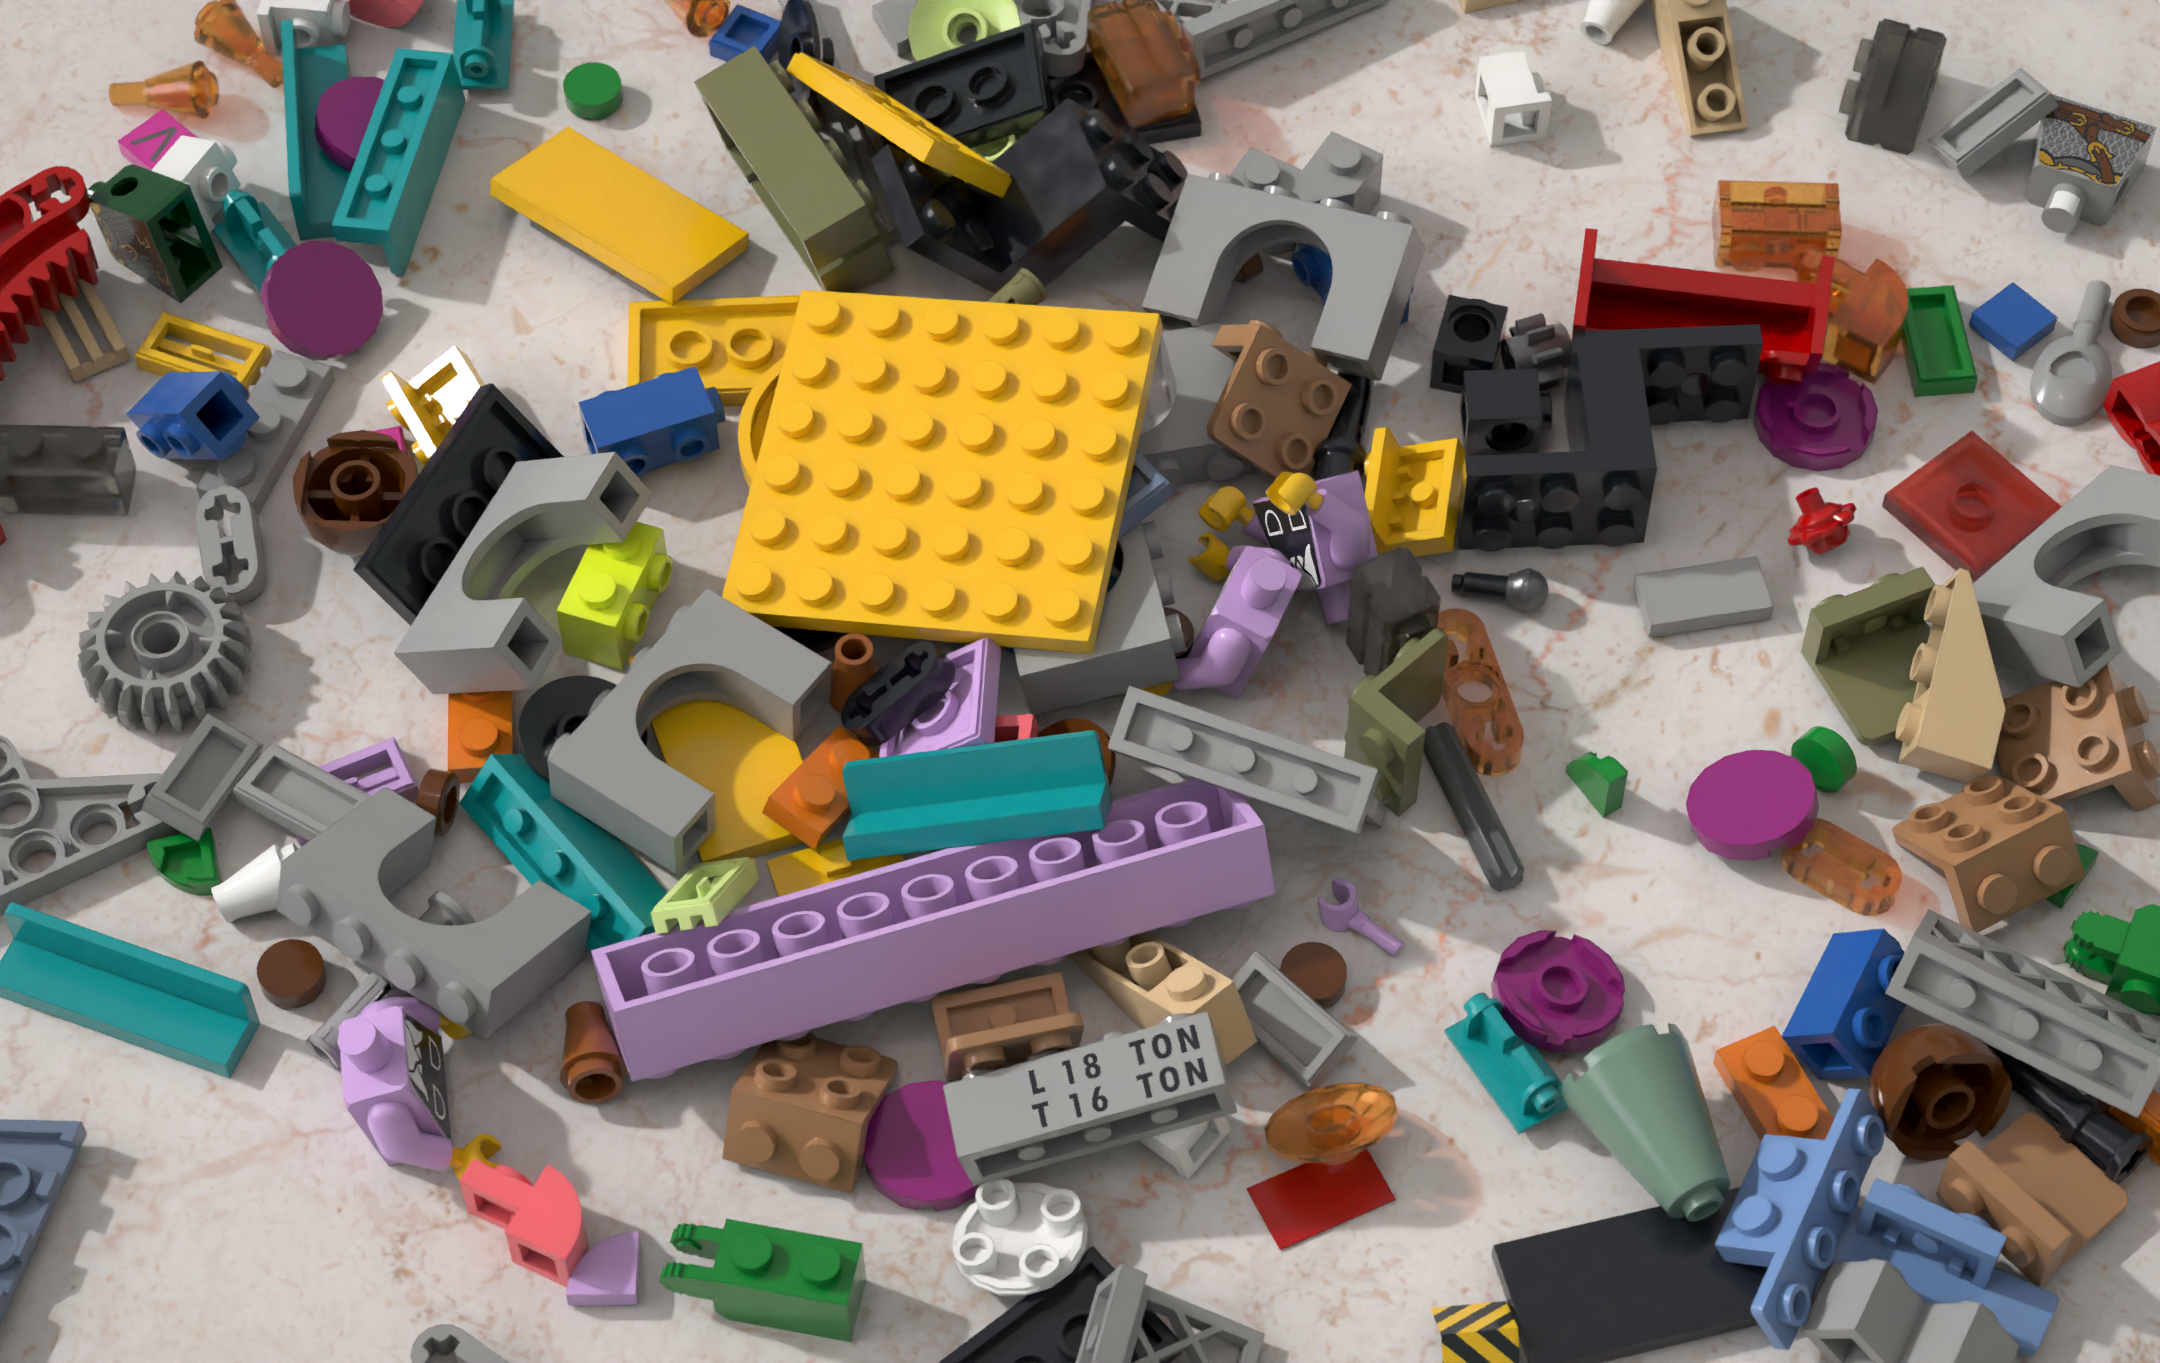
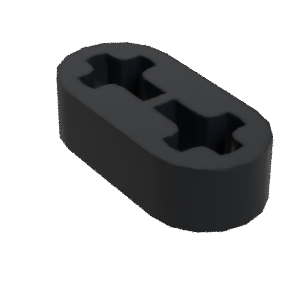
[841,641,956,747]

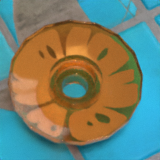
[1264,1083,1399,1165]

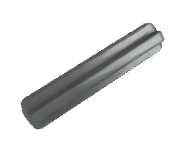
[1423,722,1524,891]

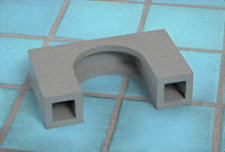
[1142,173,1426,382]
[1137,322,1253,489]
[394,452,653,694]
[1973,465,2160,688]
[1013,521,1187,715]
[547,588,831,874]
[276,786,592,1040]

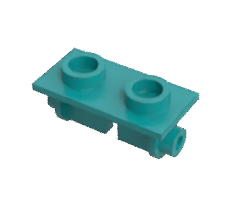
[453,0,515,90]
[212,190,297,294]
[1444,992,1568,1135]

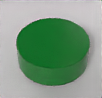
[563,62,623,119]
[1791,726,1857,793]

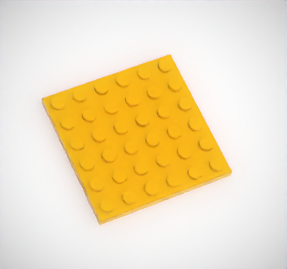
[722,290,1163,654]

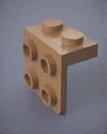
[1207,320,1352,480]
[1996,663,2160,812]
[1892,775,2086,933]
[930,971,1084,1081]
[722,1032,898,1194]
[1936,1112,2128,1287]

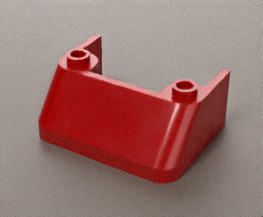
[1572,228,1835,386]

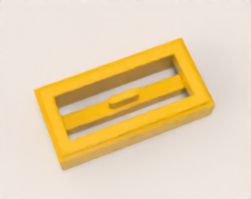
[134,311,272,396]

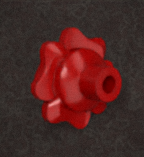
[1787,487,1857,555]

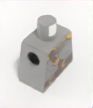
[2025,94,2157,233]

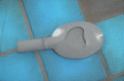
[2030,281,2112,426]

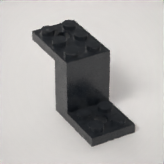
[871,98,1188,293]
[1456,324,1763,552]

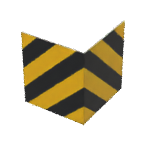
[1430,1301,1520,1363]

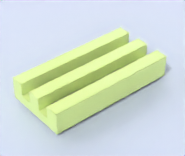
[650,857,759,934]

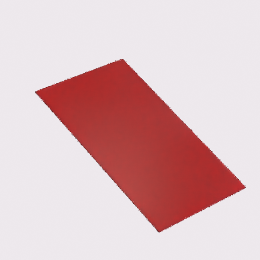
[1246,1140,1396,1250]

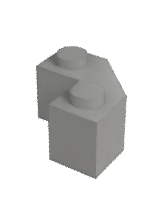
[1229,131,1383,255]
[1801,1259,2019,1363]

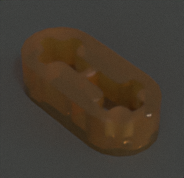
[1781,818,1902,916]

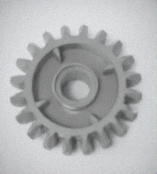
[78,571,253,735]

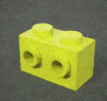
[556,521,673,670]

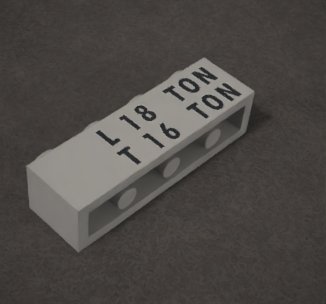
[943,1011,1238,1186]

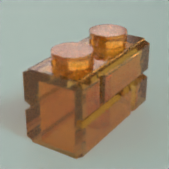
[1087,0,1201,128]
[1712,180,1842,274]

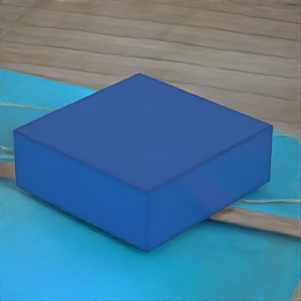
[709,4,781,63]
[1969,282,2058,361]

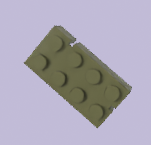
[694,45,894,293]

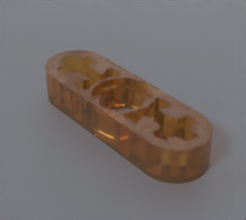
[1428,608,1524,776]

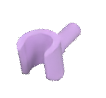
[1317,879,1404,956]

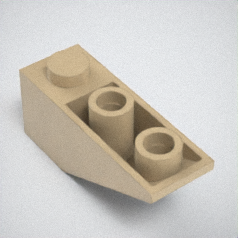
[1651,0,1748,137]
[1895,568,2006,784]
[1068,931,1257,1065]

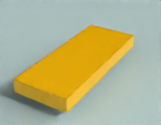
[766,838,904,897]

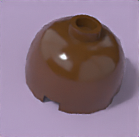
[293,430,419,557]
[1869,1022,2012,1161]

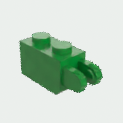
[2063,904,2160,1016]
[659,1219,867,1342]

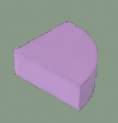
[566,1231,641,1306]

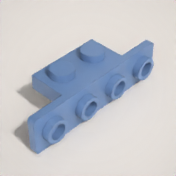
[1715,1088,1885,1350]
[1829,1178,2059,1357]

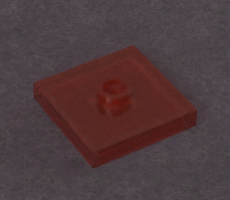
[1882,431,2062,583]

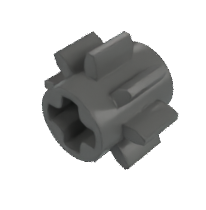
[1500,313,1572,391]

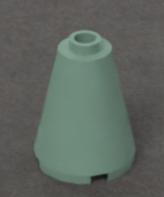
[1561,1023,1730,1222]

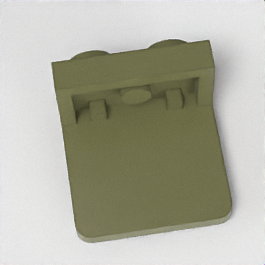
[1801,566,1935,746]
[1344,628,1449,817]

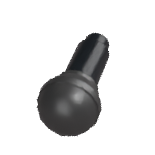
[1451,568,1549,612]

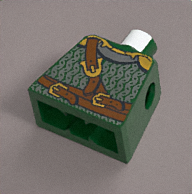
[87,164,223,303]

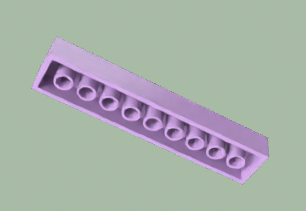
[591,779,1276,1082]

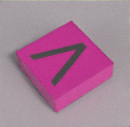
[118,109,198,170]

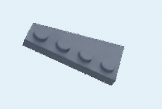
[0,1119,87,1323]

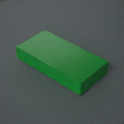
[1892,285,1978,397]

